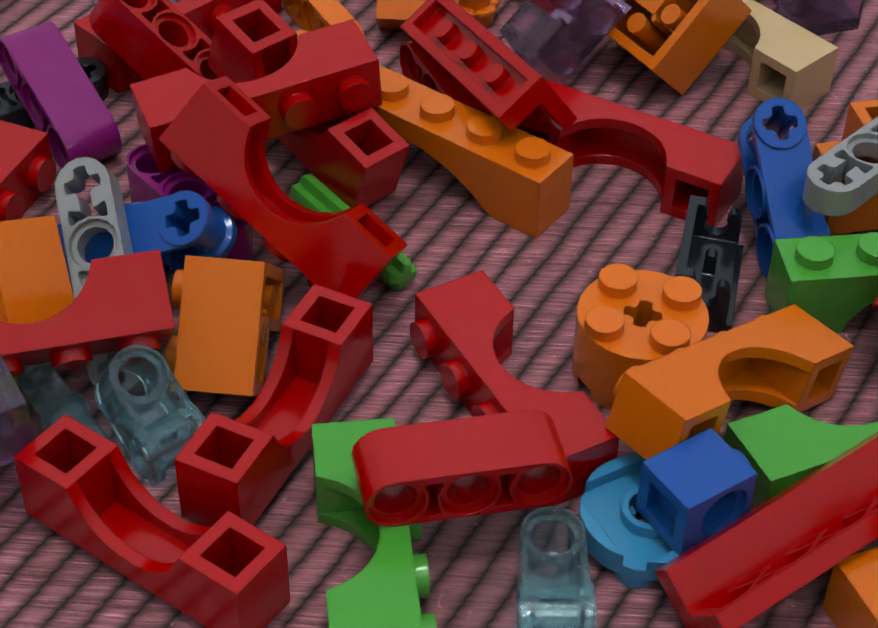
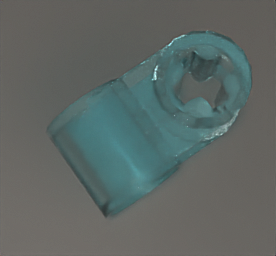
[94,345,206,485]
[516,506,597,628]

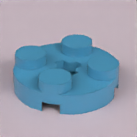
[577,454,679,589]

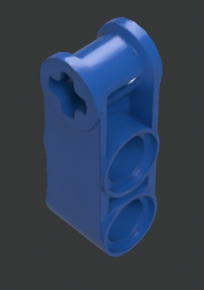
[737,97,831,277]
[58,190,237,290]

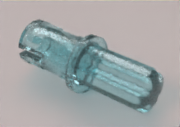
[18,363,116,444]

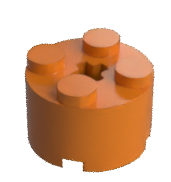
[572,263,709,410]

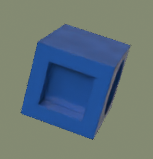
[636,428,758,555]

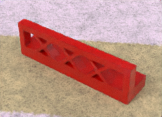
[400,0,578,132]
[654,432,878,628]

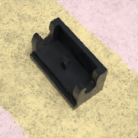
[675,195,744,333]

